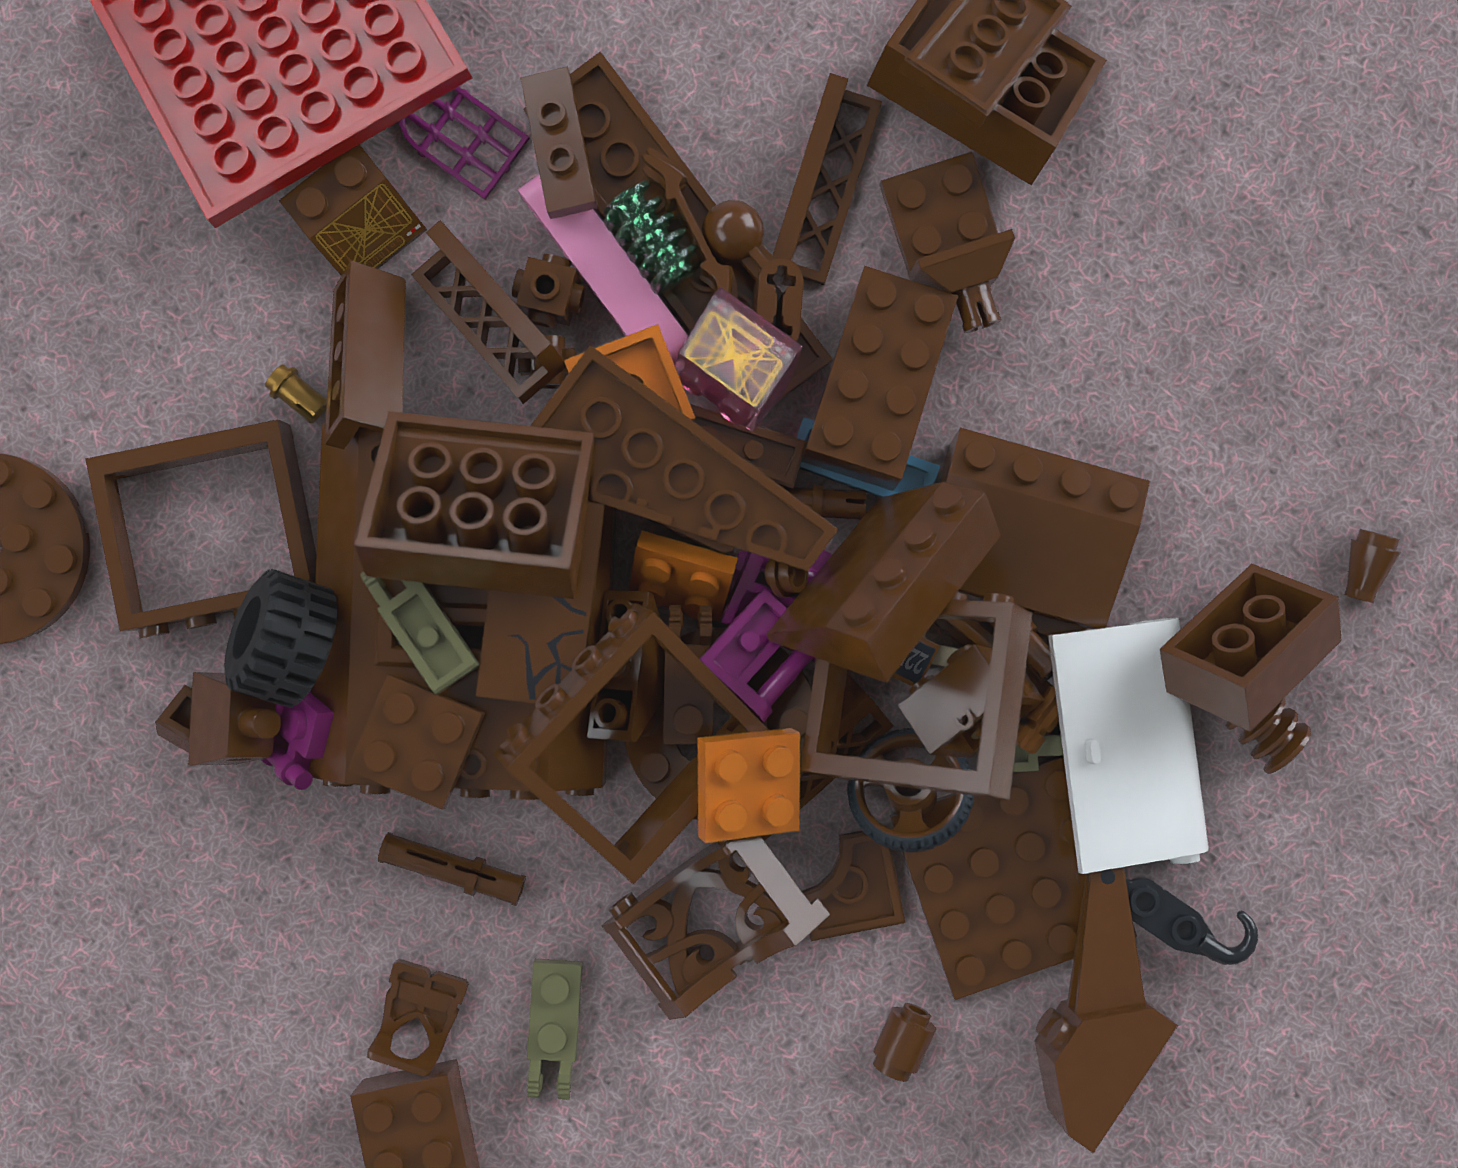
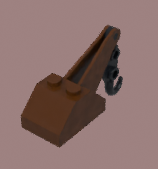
[1034,867,1258,1153]

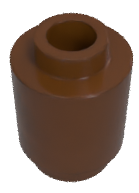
[873,1003,936,1082]

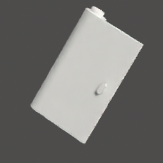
[1048,618,1209,874]

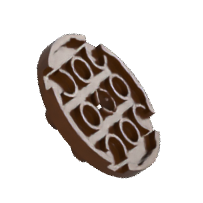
[0,453,90,644]

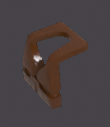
[367,959,469,1076]

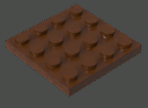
[890,755,1137,1000]

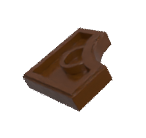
[801,826,906,941]

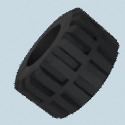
[224,569,337,707]

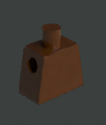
[188,672,281,766]

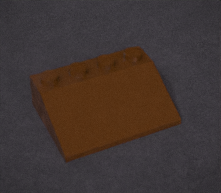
[867,0,1107,185]
[354,411,594,599]
[939,427,1150,629]
[766,482,1001,683]

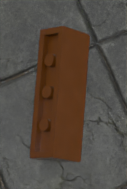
[324,260,406,450]

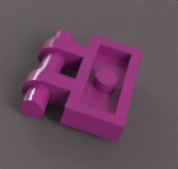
[261,691,334,790]

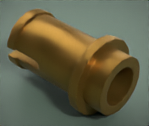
[265,364,327,424]

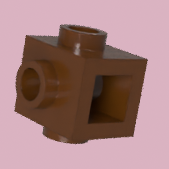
[512,254,586,329]

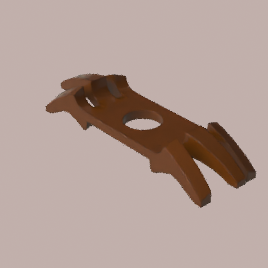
[642,147,738,321]

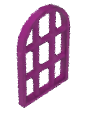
[399,87,530,200]

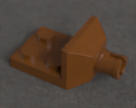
[879,151,1015,333]

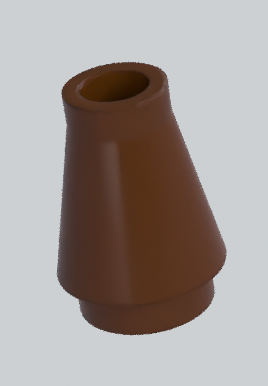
[1344,529,1401,603]

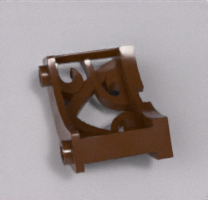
[602,836,830,1020]

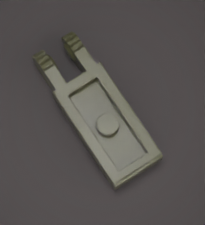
[360,572,480,694]
[527,958,583,1100]

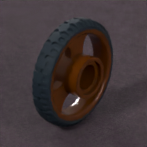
[847,728,974,852]

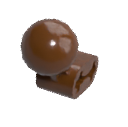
[702,200,804,359]

